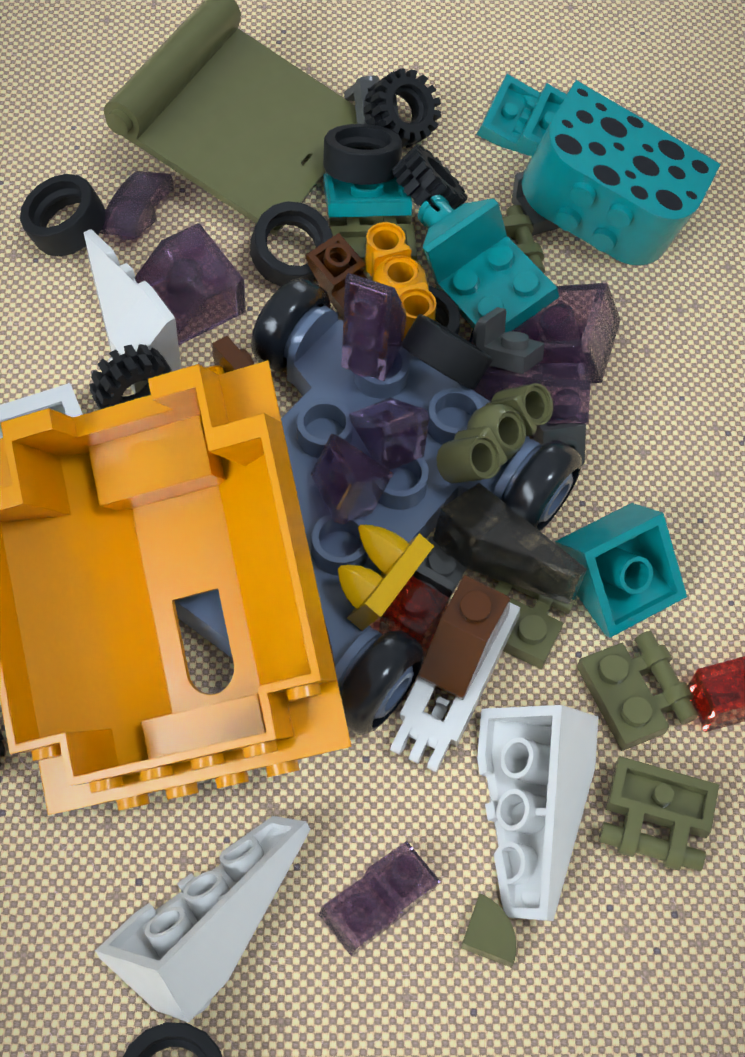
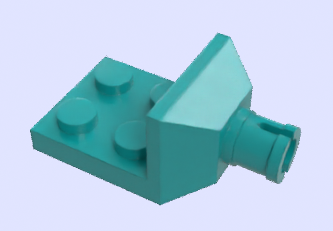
[418,195,559,332]

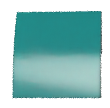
[476,74,567,156]

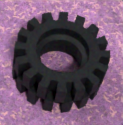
[364,68,441,148]
[392,144,468,212]
[89,344,172,409]

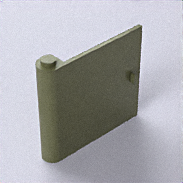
[104,0,357,236]

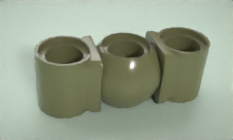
[436,383,553,484]

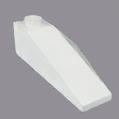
[477,705,598,921]

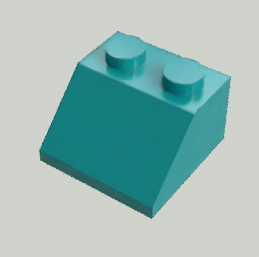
[555,503,687,638]

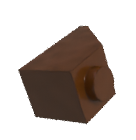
[418,575,511,700]

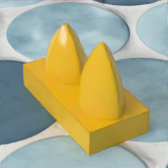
[338,524,434,631]

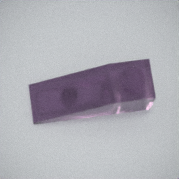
[472,363,590,424]

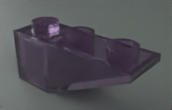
[341,273,406,381]

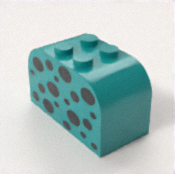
[522,80,721,266]

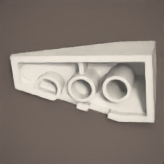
[84,229,181,393]
[95,816,311,1023]

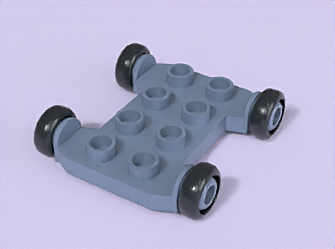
[175,278,582,735]

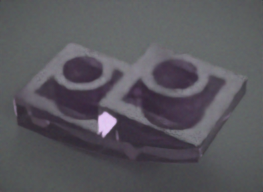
[100,171,174,240]
[319,841,441,957]

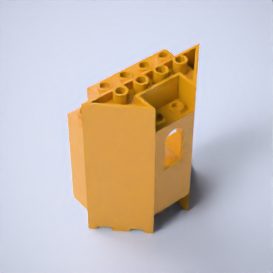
[0,360,352,815]

